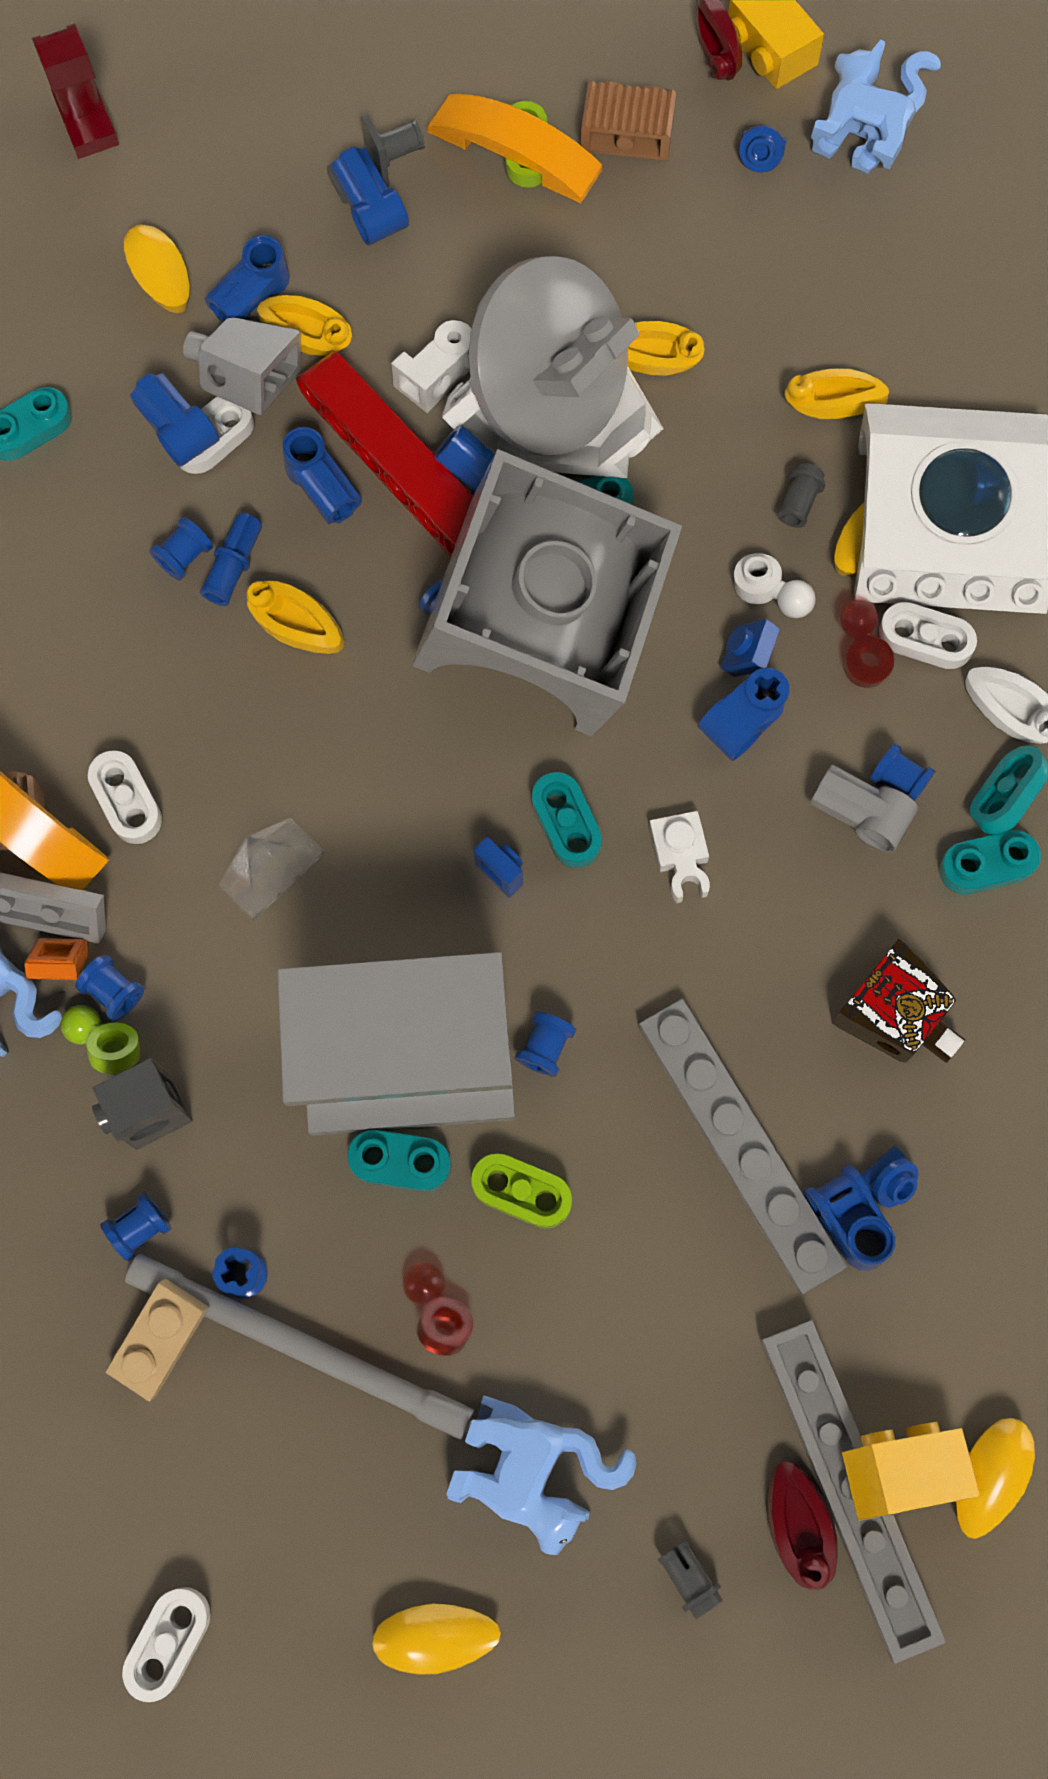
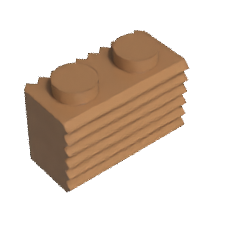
[581,80,676,161]

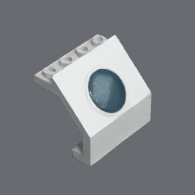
[854,403,1048,614]

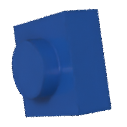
[721,619,780,677]
[473,836,523,898]

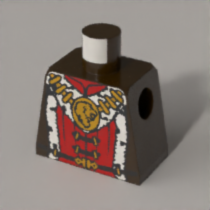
[832,939,965,1063]

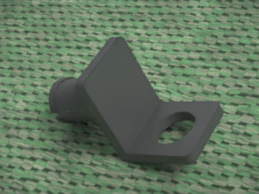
[327,114,425,204]

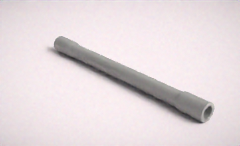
[125,1254,474,1440]

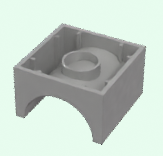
[412,449,682,737]
[278,952,515,1136]

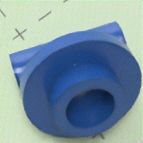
[739,125,787,173]
[861,1146,919,1207]

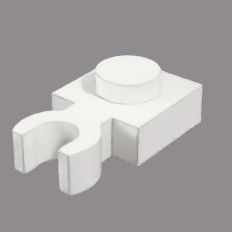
[649,811,710,903]

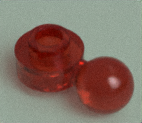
[840,599,895,688]
[403,1262,473,1356]

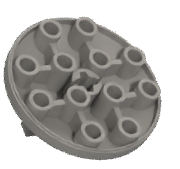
[469,256,640,456]

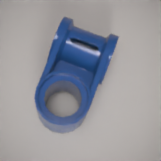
[698,667,790,761]
[804,1164,895,1271]

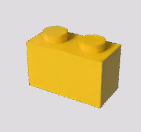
[728,0,824,89]
[842,1422,980,1521]

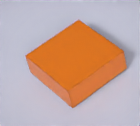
[24,938,89,980]

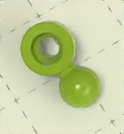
[60,1004,140,1074]

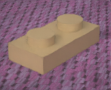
[105,1278,209,1402]

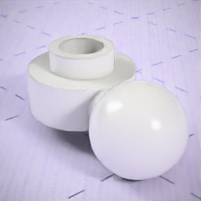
[734,553,816,618]

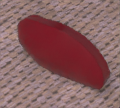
[697,0,742,81]
[768,1461,838,1590]

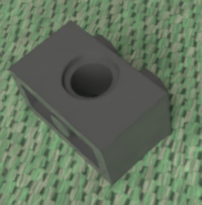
[92,1058,192,1150]

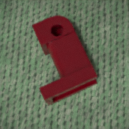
[32,23,119,159]

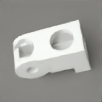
[391,320,472,413]

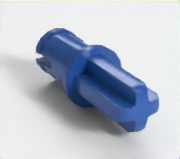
[200,512,262,606]

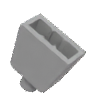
[183,317,301,415]

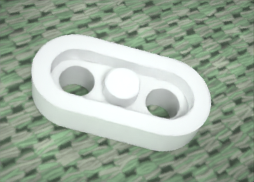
[180,396,254,474]
[879,602,977,669]
[88,751,162,844]
[122,1587,211,1702]

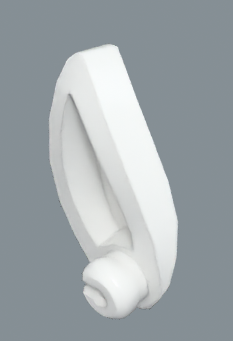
[964,667,1048,744]

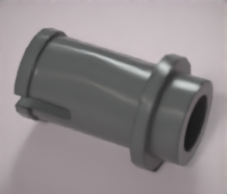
[777,463,826,528]
[658,1540,723,1619]

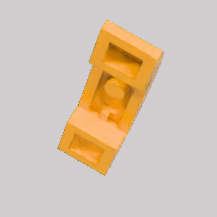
[427,94,602,204]
[0,771,110,890]

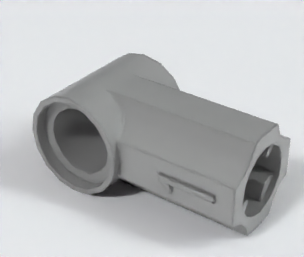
[810,765,918,853]

